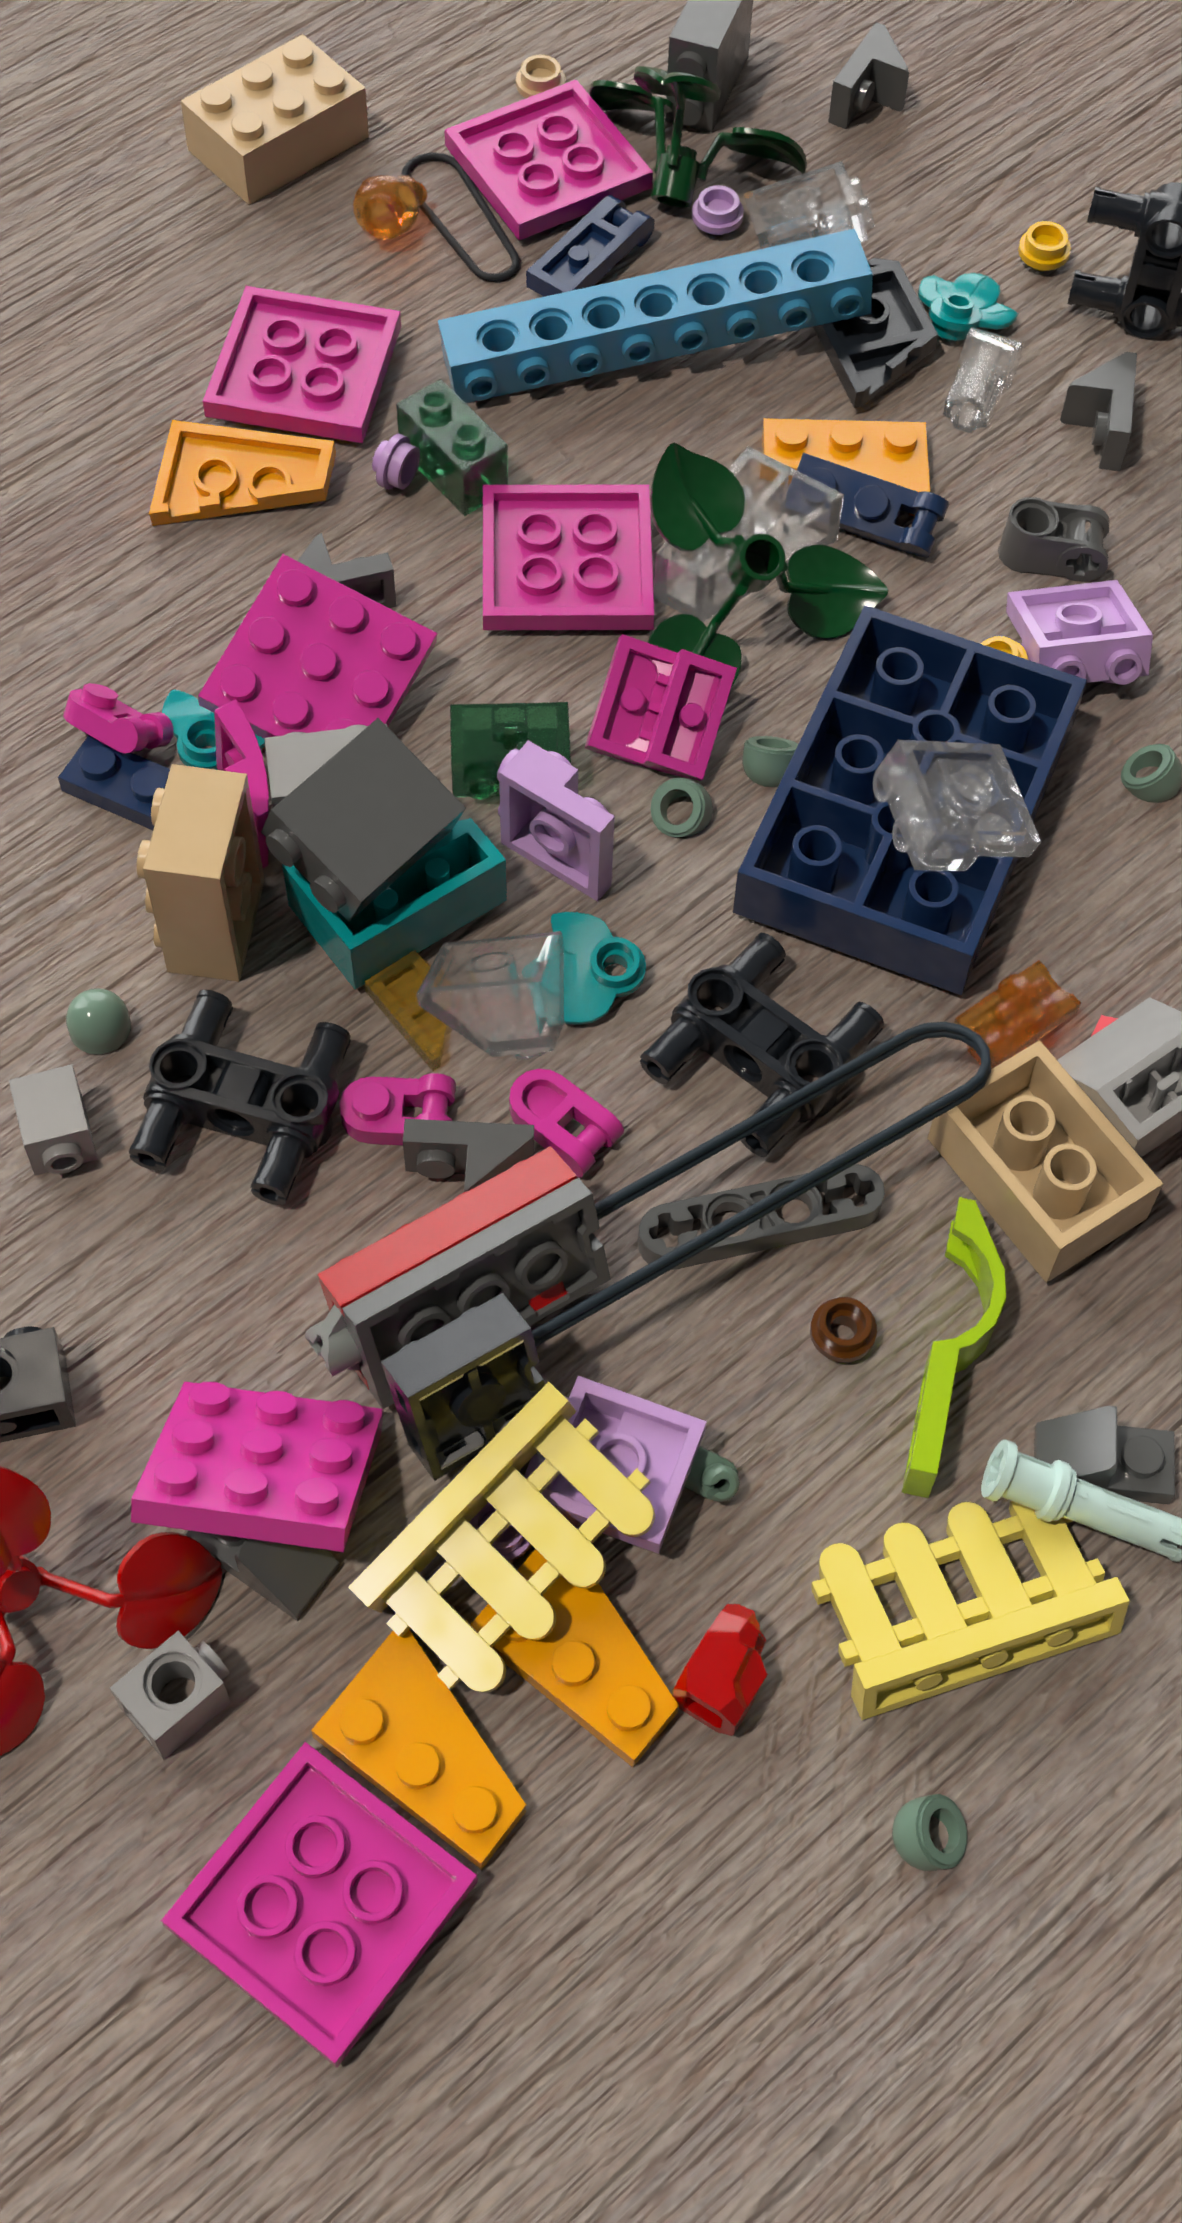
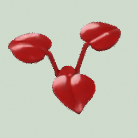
[0,1466,222,1756]

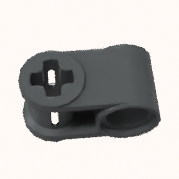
[998,497,1110,581]

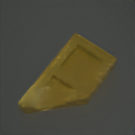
[365,950,452,1071]

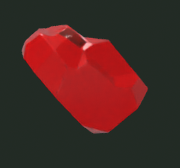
[672,1604,768,1736]

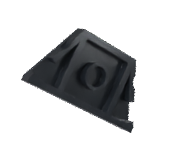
[813,258,938,408]

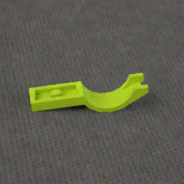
[901,1197,1006,1498]

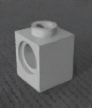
[9,1064,98,1175]
[110,1631,231,1760]

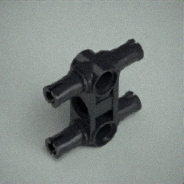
[1067,182,1182,339]
[640,932,884,1157]
[129,989,351,1205]

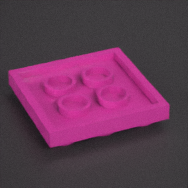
[444,79,653,240]
[203,286,401,443]
[483,484,654,630]
[198,554,437,738]
[131,1381,383,1552]
[161,1742,478,2068]

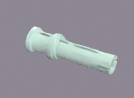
[981,1439,1182,1562]

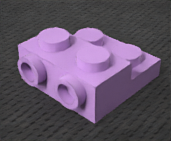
[1006,580,1153,685]
[497,740,615,902]
[524,1376,707,1554]

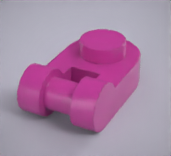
[63,683,174,754]
[509,1069,624,1178]
[339,1073,456,1146]

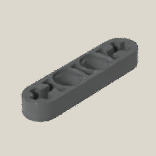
[638,1164,885,1270]

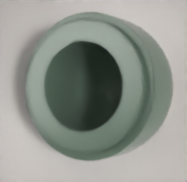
[742,736,798,787]
[1121,744,1182,803]
[651,778,713,837]
[66,988,131,1054]
[892,1794,967,1871]

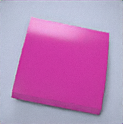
[584,634,737,781]
[214,699,269,868]

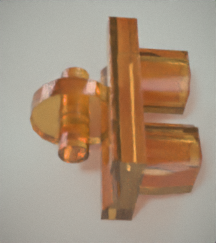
[954,960,1081,1069]

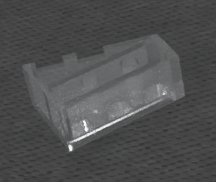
[654,446,844,622]

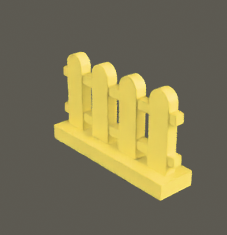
[349,1382,655,1693]
[811,1501,1130,1720]

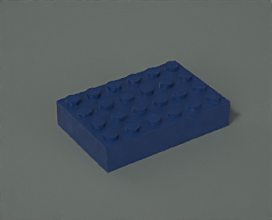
[733,605,1087,995]

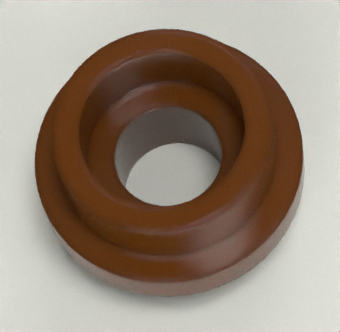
[810,1297,877,1362]

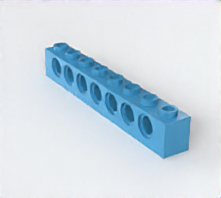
[438,229,873,405]

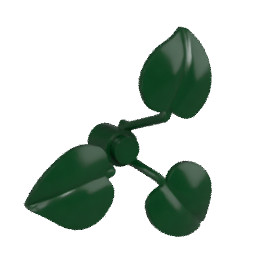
[589,66,807,208]
[647,443,889,687]

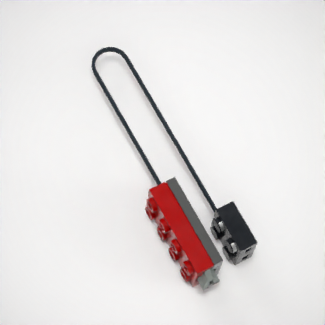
[305,1022,991,1481]

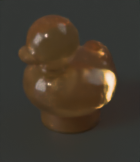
[353,175,427,240]

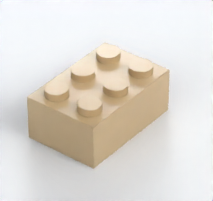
[181,34,369,205]
[137,764,265,982]
[927,1040,1163,1283]

